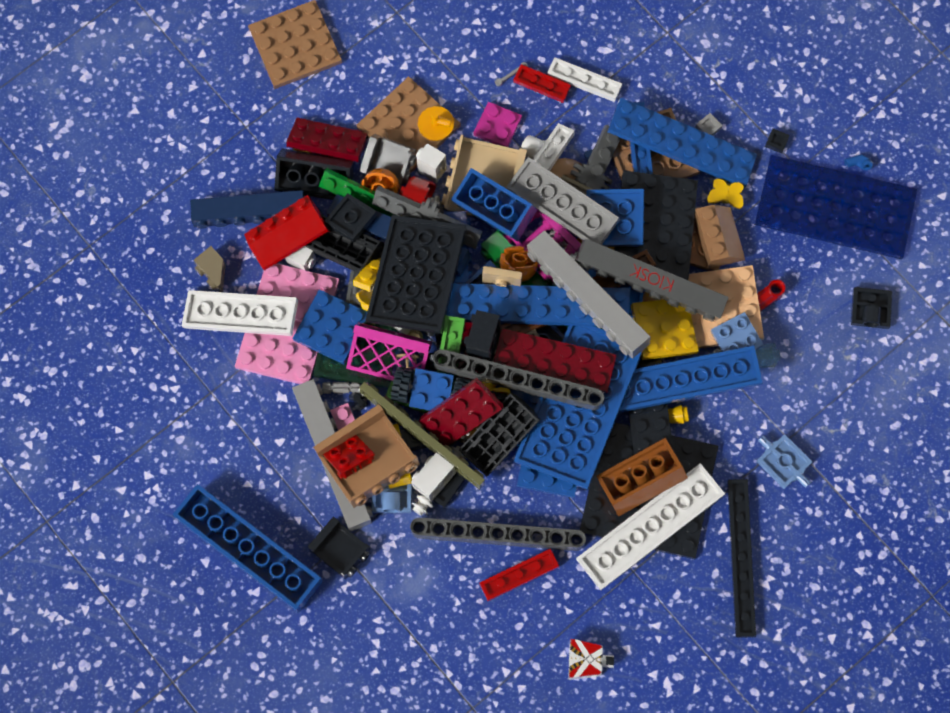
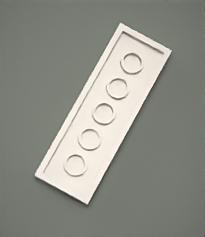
[181,290,298,336]

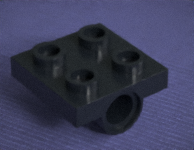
[850,287,892,329]

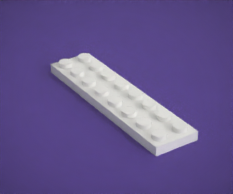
[576,464,725,591]

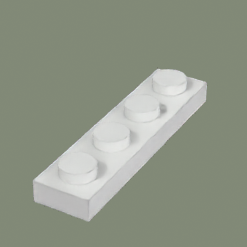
[547,57,622,102]

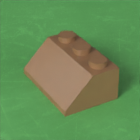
[694,205,745,269]

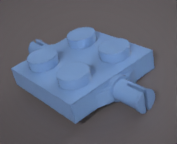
[756,434,812,489]

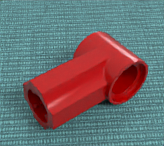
[757,279,785,312]

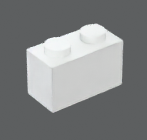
[416,144,447,183]
[411,453,456,502]

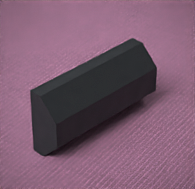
[305,214,382,273]
[458,393,540,477]

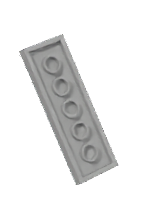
[506,157,620,245]

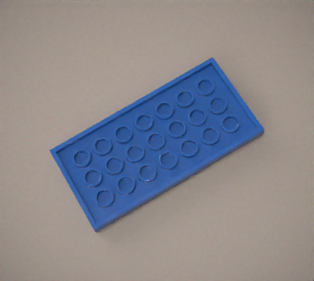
[514,326,643,490]

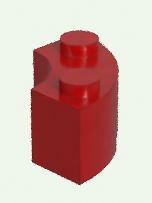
[399,176,437,204]

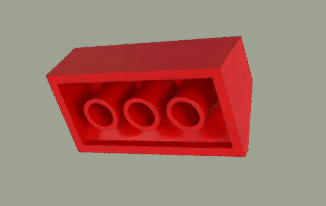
[244,195,328,271]

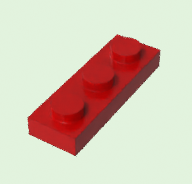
[513,64,571,103]

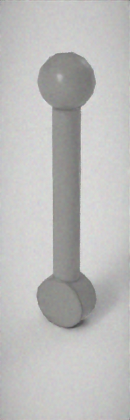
[495,62,528,87]

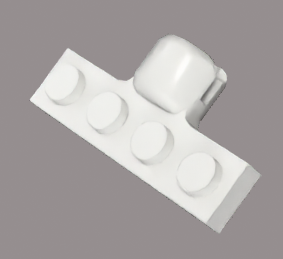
[521,123,575,171]

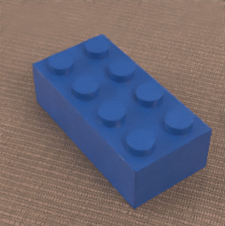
[451,168,538,242]

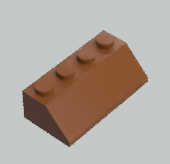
[596,438,688,516]

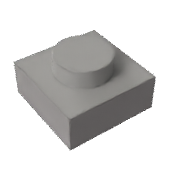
[696,113,723,136]

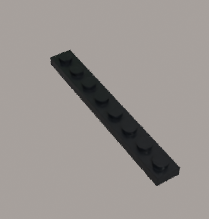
[727,479,756,638]

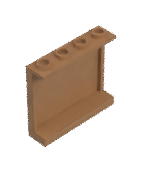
[313,404,420,508]

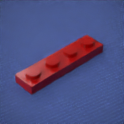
[479,549,559,601]

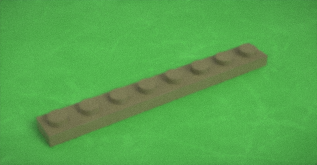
[359,382,485,490]

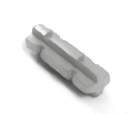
[322,382,360,394]

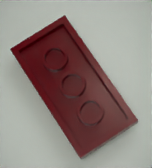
[286,118,368,162]
[419,378,503,446]

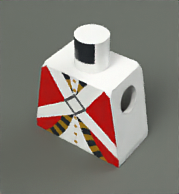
[568,639,614,680]

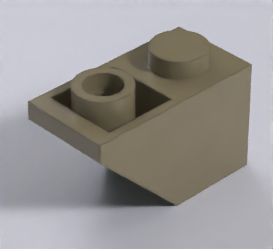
[194,246,226,292]

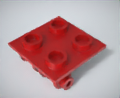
[323,435,375,479]

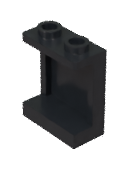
[308,516,371,579]

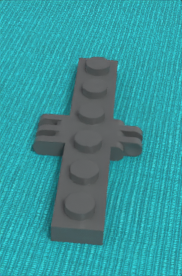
[570,125,620,190]
[372,186,483,249]

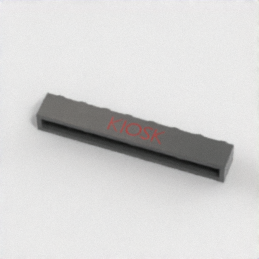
[575,239,728,322]

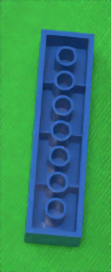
[173,484,323,613]

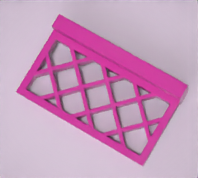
[346,322,433,380]

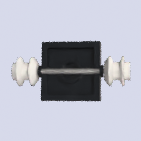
[412,446,467,516]

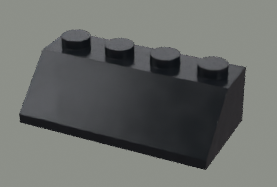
[274,148,354,200]

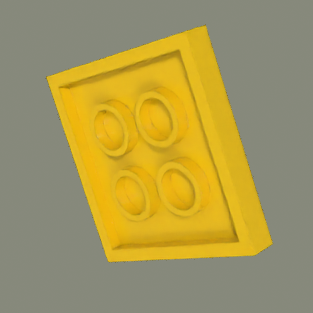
[631,300,699,360]

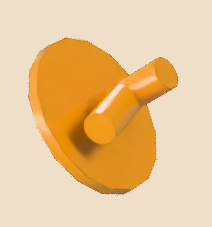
[418,106,454,141]

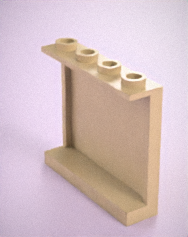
[441,135,527,217]

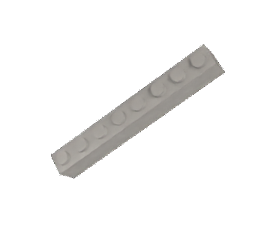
[527,230,650,359]
[292,379,373,532]

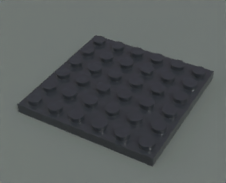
[580,423,718,560]

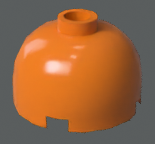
[361,168,400,194]
[500,246,538,282]

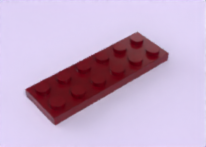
[493,328,616,394]

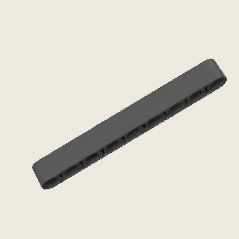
[433,349,604,410]
[410,518,586,551]

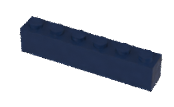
[190,191,304,229]

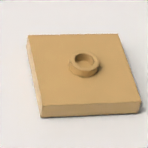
[482,266,522,287]

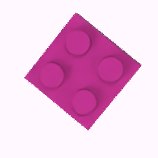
[473,102,522,147]

